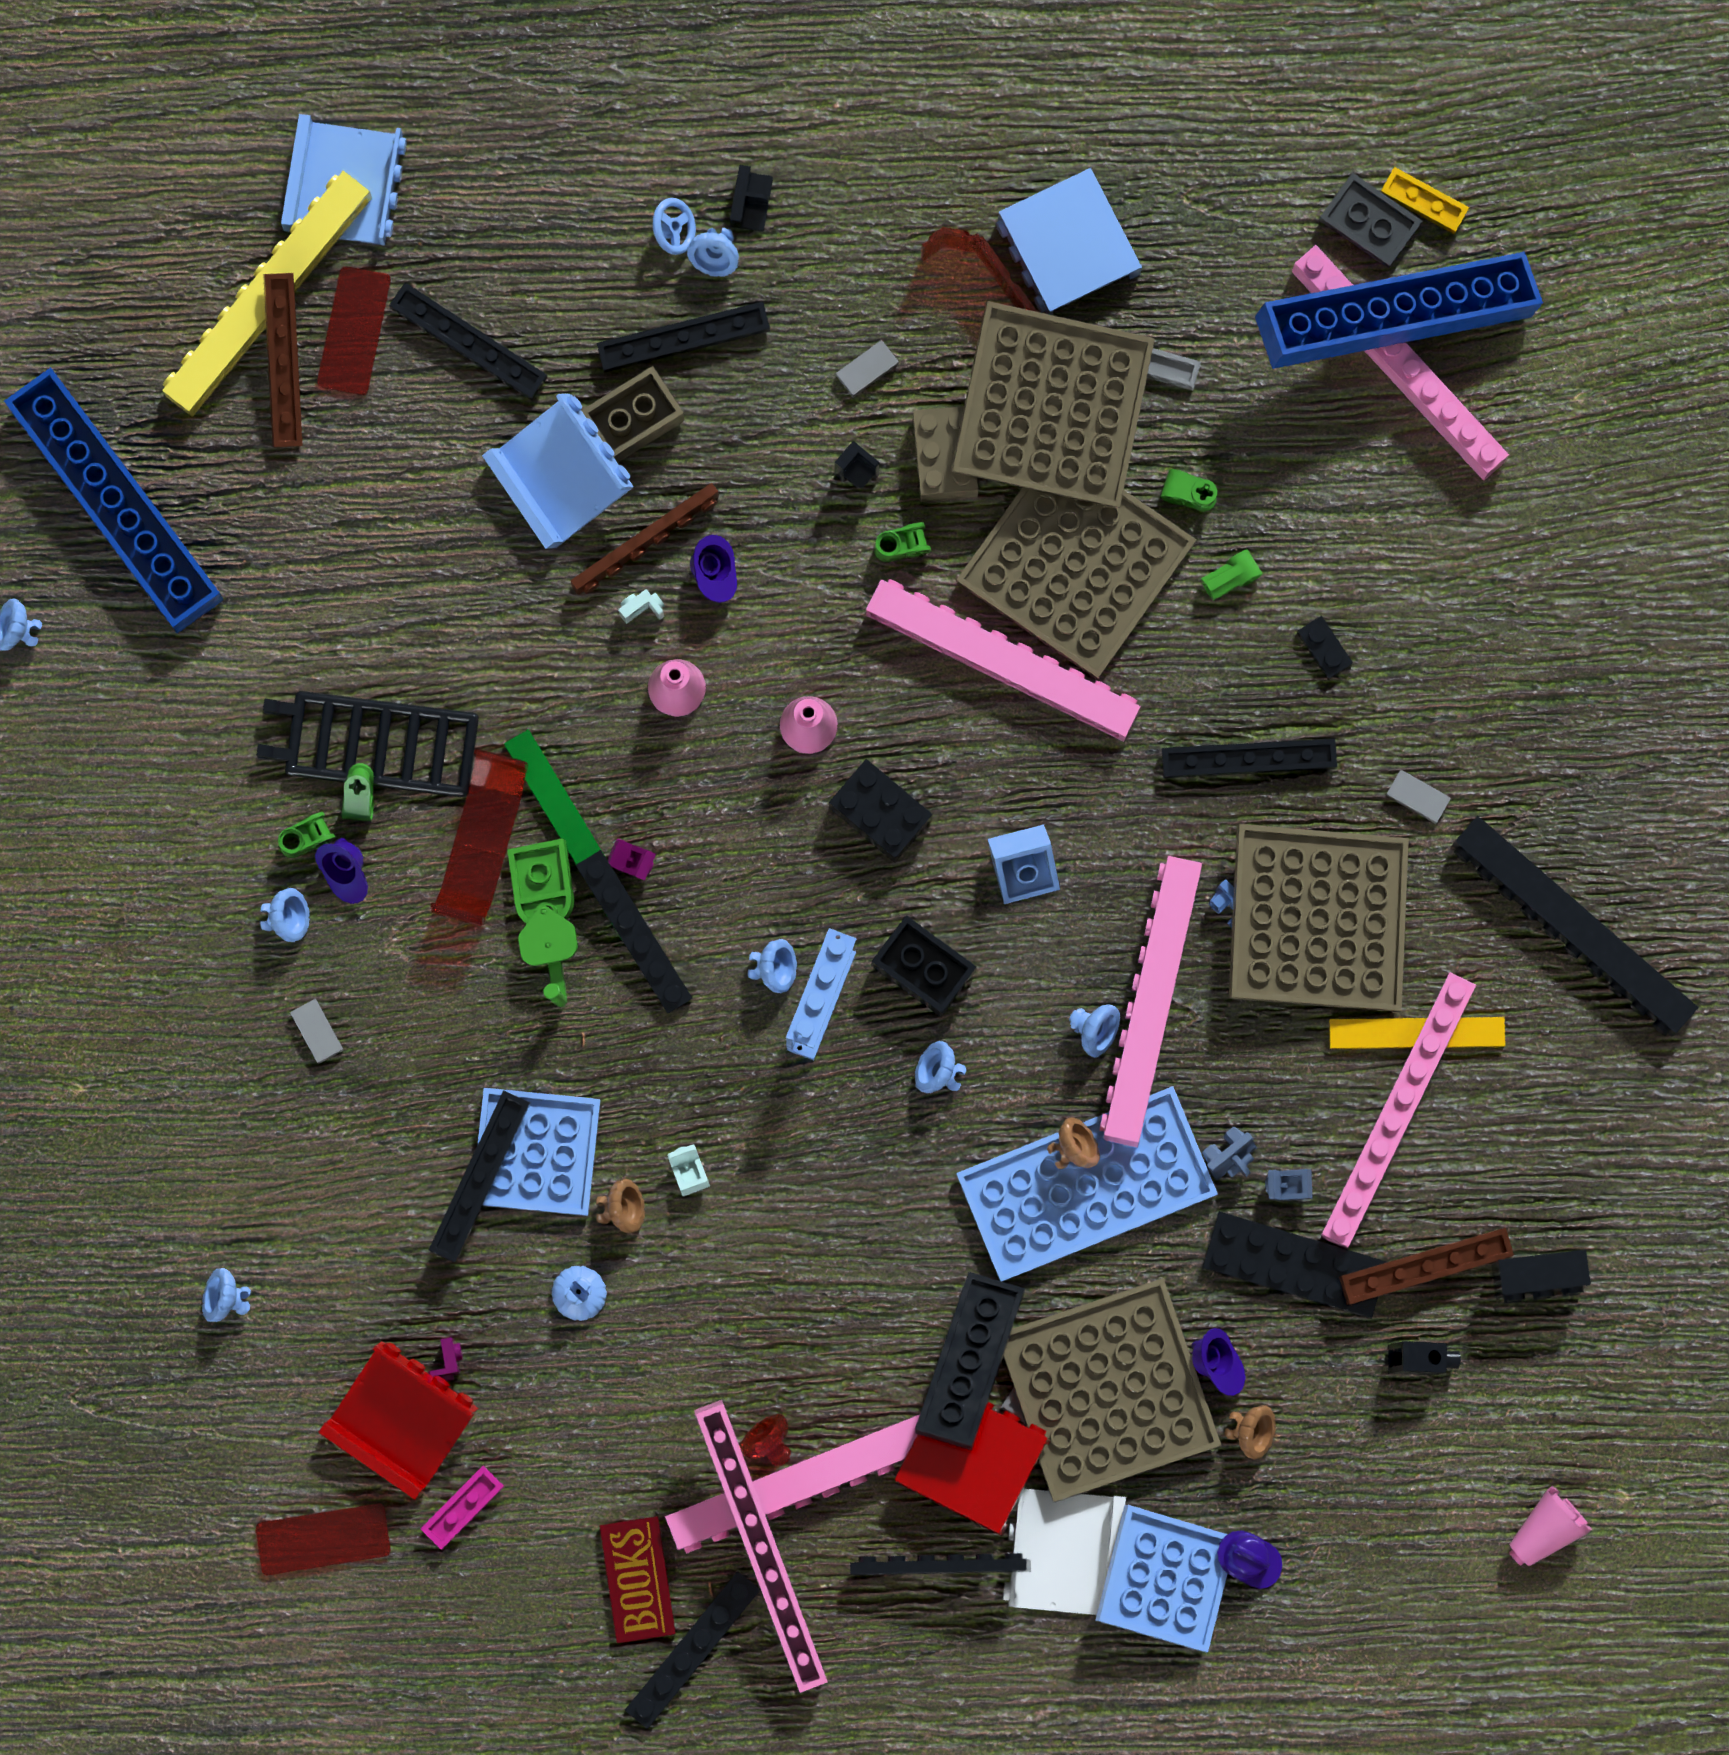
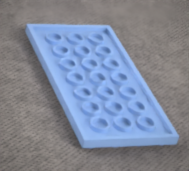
[956,1086,1218,1282]

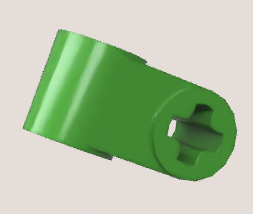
[1160,469,1218,511]
[874,522,931,562]
[342,763,374,822]
[278,812,336,858]

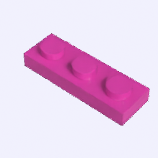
[421,1466,505,1550]

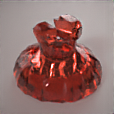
[740,1414,791,1466]

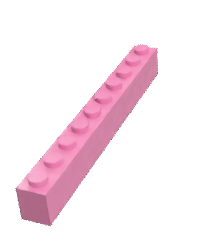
[1292,245,1509,481]
[866,579,1141,742]
[1099,856,1202,1148]
[1321,972,1476,1250]
[694,1400,827,1693]
[665,1414,920,1554]

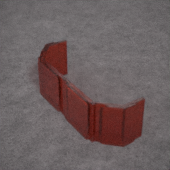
[921,227,1037,312]
[430,749,528,927]

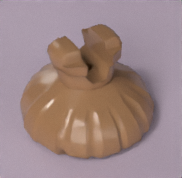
[1047,1117,1100,1169]
[596,1179,645,1233]
[1224,1405,1276,1460]

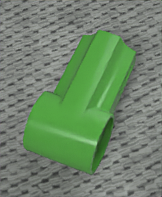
[1201,549,1263,601]

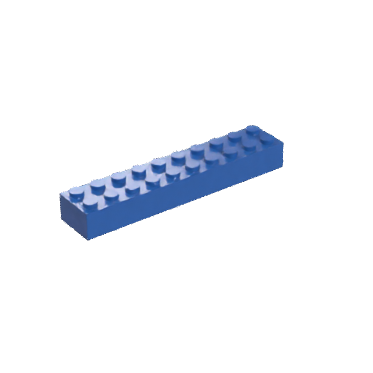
[1255,252,1543,369]
[4,367,224,634]

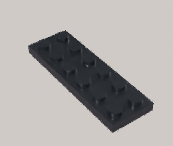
[1202,1211,1387,1319]
[915,1272,1025,1450]

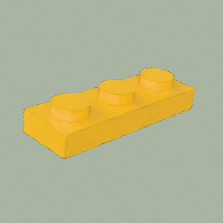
[1380,167,1469,235]

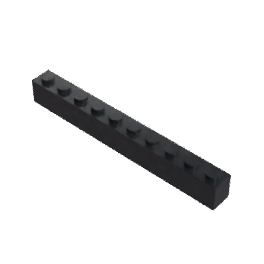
[1452,816,1699,1037]

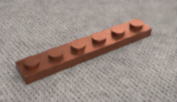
[263,273,303,447]
[570,482,719,595]
[1339,1228,1514,1305]

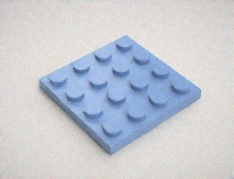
[477,1088,601,1216]
[1095,1505,1228,1652]

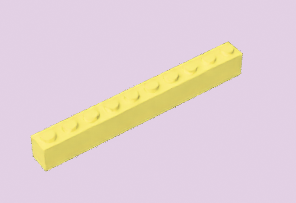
[162,171,372,417]

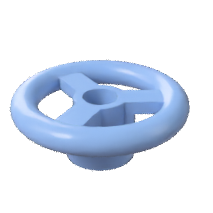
[653,198,696,255]

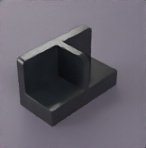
[730,164,773,232]
[835,441,880,489]

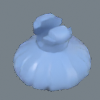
[687,227,739,277]
[0,598,42,651]
[260,888,310,942]
[748,939,797,993]
[1069,1005,1120,1058]
[915,1041,966,1093]
[551,1266,607,1321]
[202,1268,250,1322]

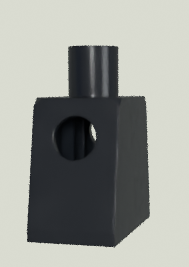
[1388,1341,1461,1375]

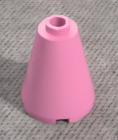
[648,659,706,717]
[780,696,838,754]
[1509,1486,1592,1566]

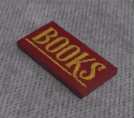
[599,1516,676,1643]

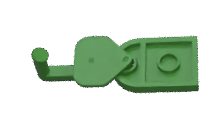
[507,839,578,1007]

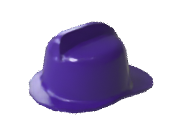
[690,535,737,603]
[315,838,368,904]
[1191,1328,1246,1396]
[1217,1530,1283,1589]

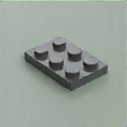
[1319,173,1422,269]

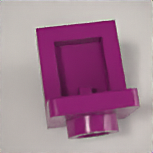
[607,839,656,881]
[428,1337,463,1382]

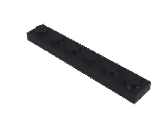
[389,282,548,400]
[597,301,770,373]
[1161,738,1337,778]
[576,850,693,1014]
[429,1090,531,1263]
[850,1553,1031,1576]
[625,1571,760,1729]

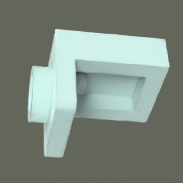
[618,589,665,624]
[667,1145,710,1197]

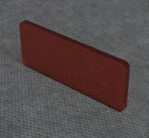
[317,266,391,395]
[256,1503,391,1576]

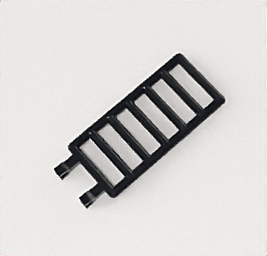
[256,691,479,797]

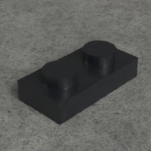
[1297,615,1353,680]

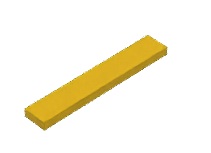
[1329,1017,1505,1049]

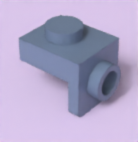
[1265,1169,1312,1201]

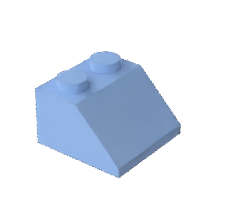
[988,824,1060,904]

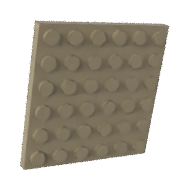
[951,301,1155,508]
[956,487,1196,680]
[1229,824,1409,1012]
[1003,1278,1222,1503]

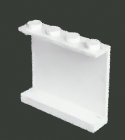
[1003,1488,1126,1615]

